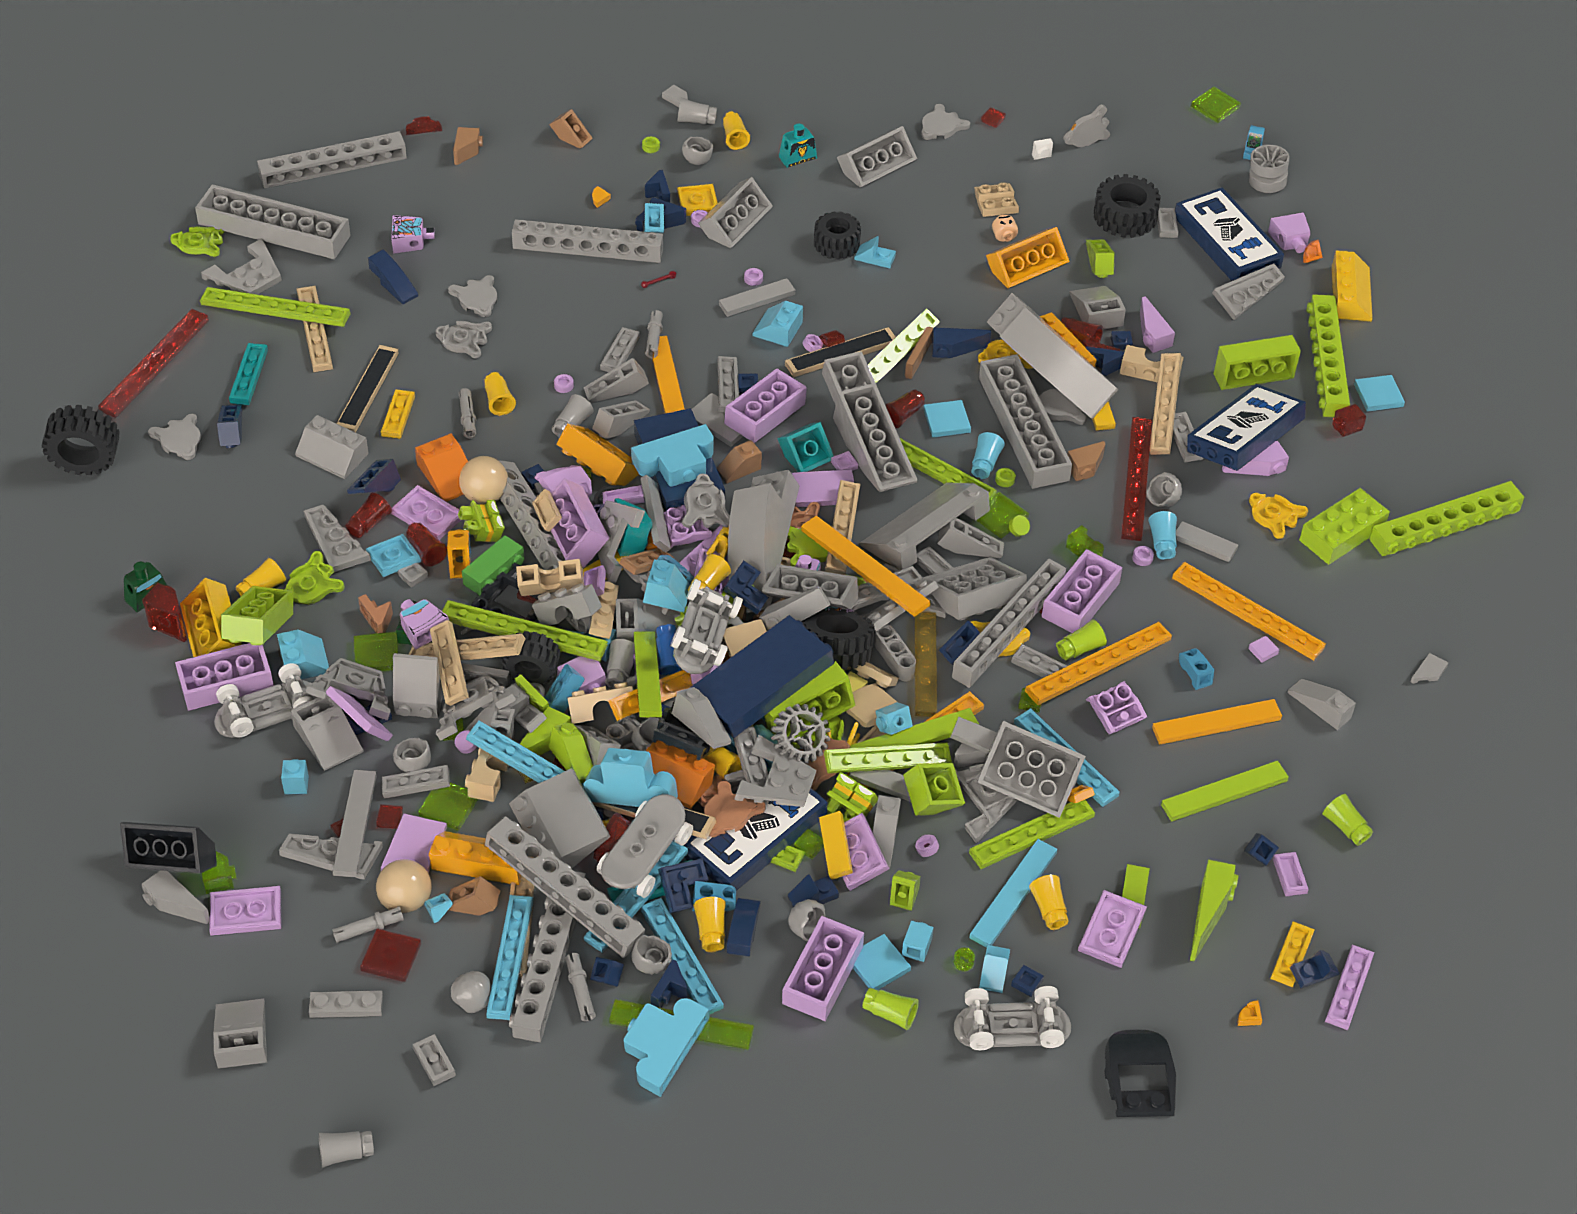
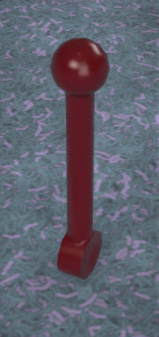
[641,271,676,288]

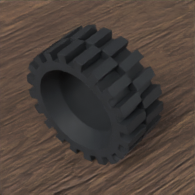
[1093,174,1161,238]
[42,405,120,475]
[801,608,875,670]

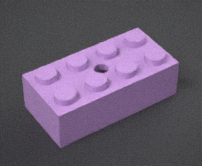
[724,368,807,443]
[551,478,609,568]
[1042,549,1122,633]
[175,643,274,711]
[782,916,864,1021]

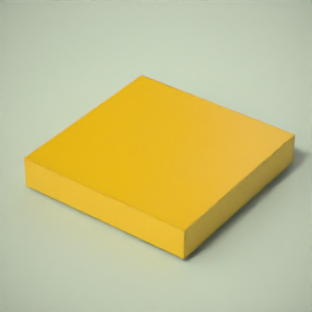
[677,184,718,216]

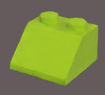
[903,763,965,816]

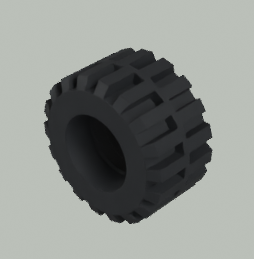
[814,211,861,259]
[502,631,560,685]

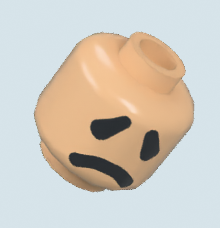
[992,215,1018,242]

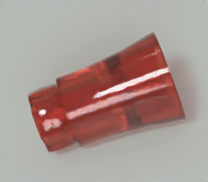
[1061,317,1103,348]
[885,389,925,428]
[345,492,392,538]
[406,522,448,566]

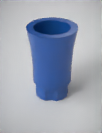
[656,624,683,675]

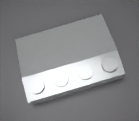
[923,557,1027,620]
[977,721,1086,818]
[509,769,611,872]

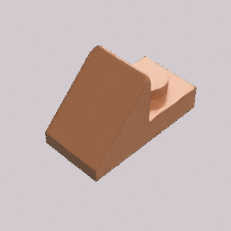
[358,594,393,638]

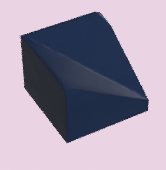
[1244,833,1279,866]
[590,957,624,987]

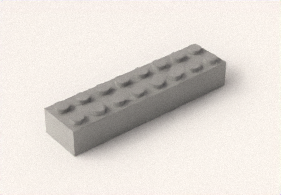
[195,185,350,259]
[979,354,1072,489]

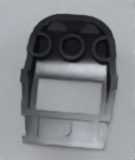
[471,563,551,622]
[652,701,716,760]
[1104,1030,1176,1117]

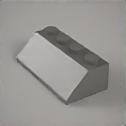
[837,126,917,187]
[698,177,773,248]
[762,564,858,610]

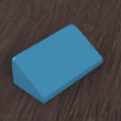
[544,664,585,713]

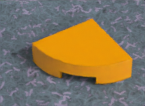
[592,186,611,208]
[1237,1000,1262,1026]

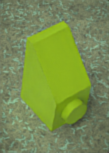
[890,870,921,911]

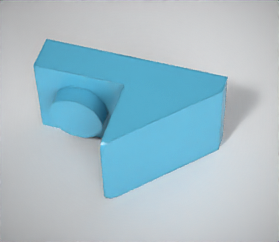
[644,203,664,233]
[854,236,896,268]
[979,945,1010,993]

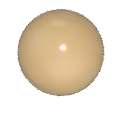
[459,456,508,504]
[376,859,432,913]

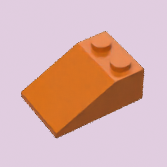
[415,433,468,502]

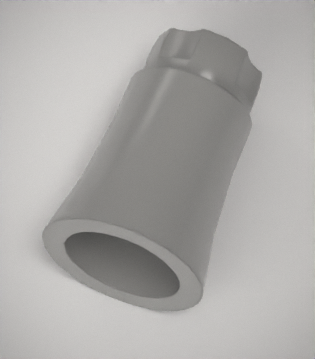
[677,97,717,125]
[552,394,594,438]
[605,639,635,688]
[319,1131,374,1168]

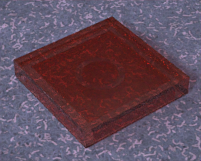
[360,929,421,982]

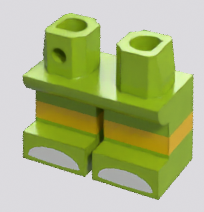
[458,500,505,542]
[827,772,878,822]

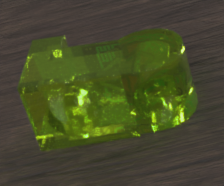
[1066,525,1104,558]

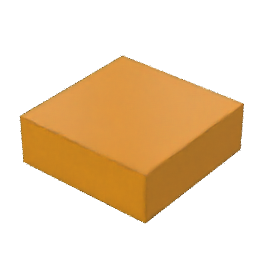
[1067,785,1095,803]

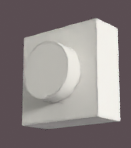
[1032,138,1053,160]

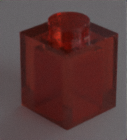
[1332,404,1366,437]

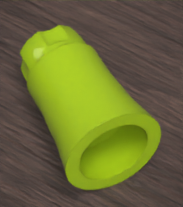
[1056,619,1107,661]
[1322,794,1373,846]
[862,988,919,1030]

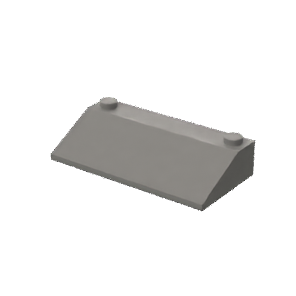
[860,483,990,571]

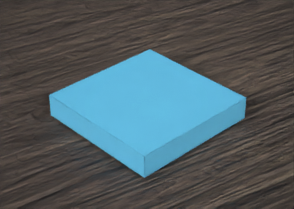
[1354,375,1405,412]
[923,400,971,438]
[366,534,421,577]
[853,934,911,990]

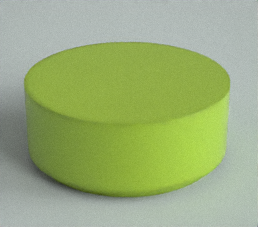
[642,136,660,153]
[995,468,1016,487]
[1009,515,1030,537]

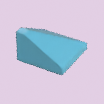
[424,893,453,923]

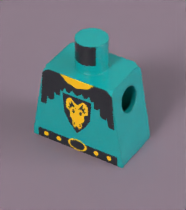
[779,123,817,168]

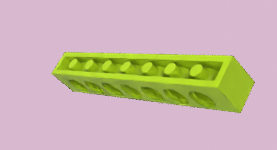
[1307,295,1350,418]
[1369,481,1525,557]

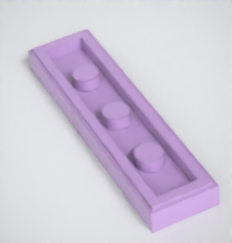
[1325,944,1375,1030]

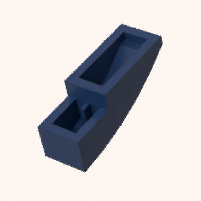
[368,249,418,304]
[727,898,761,957]

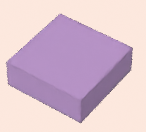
[831,451,858,471]
[1248,636,1279,663]

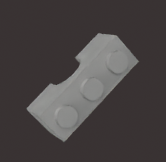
[532,584,602,626]

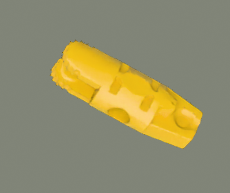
[706,526,729,559]

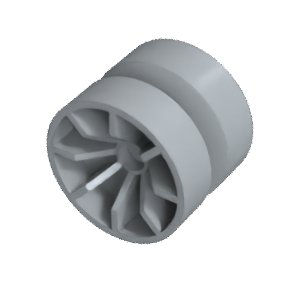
[1249,145,1289,193]

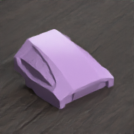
[534,465,592,498]
[664,505,713,548]
[1086,681,1147,734]

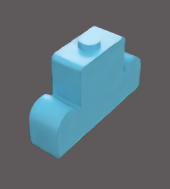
[631,424,714,487]
[583,748,678,807]
[624,998,709,1097]

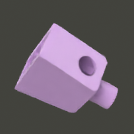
[1268,213,1310,253]
[557,656,606,694]

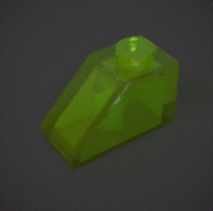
[202,851,237,894]

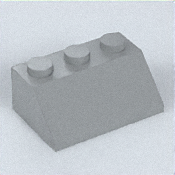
[295,415,369,479]

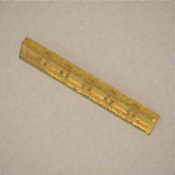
[914,612,937,717]

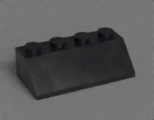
[120,822,217,873]

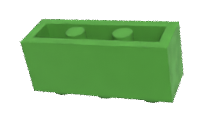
[462,535,524,596]

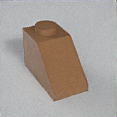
[549,109,593,149]
[453,127,483,165]
[717,440,762,483]
[1067,441,1105,481]
[449,876,501,916]

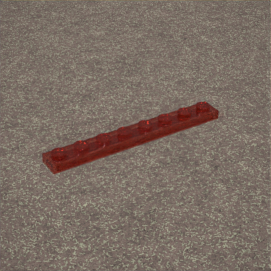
[98,309,209,418]
[1121,417,1152,541]

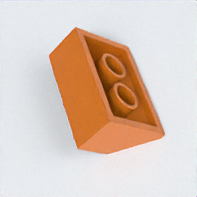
[646,740,715,809]

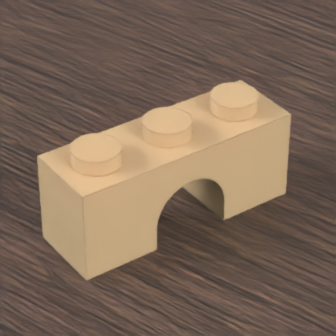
[1120,345,1184,382]
[516,559,584,596]
[567,682,633,724]
[465,748,509,802]

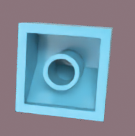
[753,301,803,347]
[643,559,690,612]
[277,630,329,679]

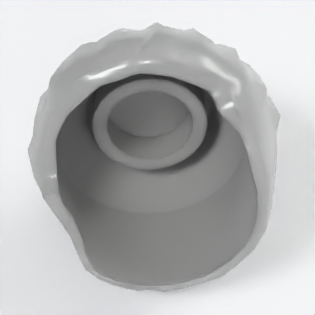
[682,137,713,165]
[1146,472,1182,507]
[632,717,659,751]
[393,738,431,772]
[788,899,826,941]
[631,935,672,975]
[451,970,491,1013]

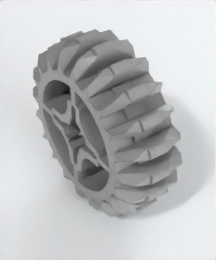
[771,704,831,764]

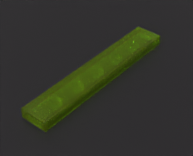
[609,999,754,1050]

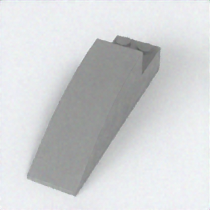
[987,293,1118,419]
[822,351,918,492]
[728,470,800,613]

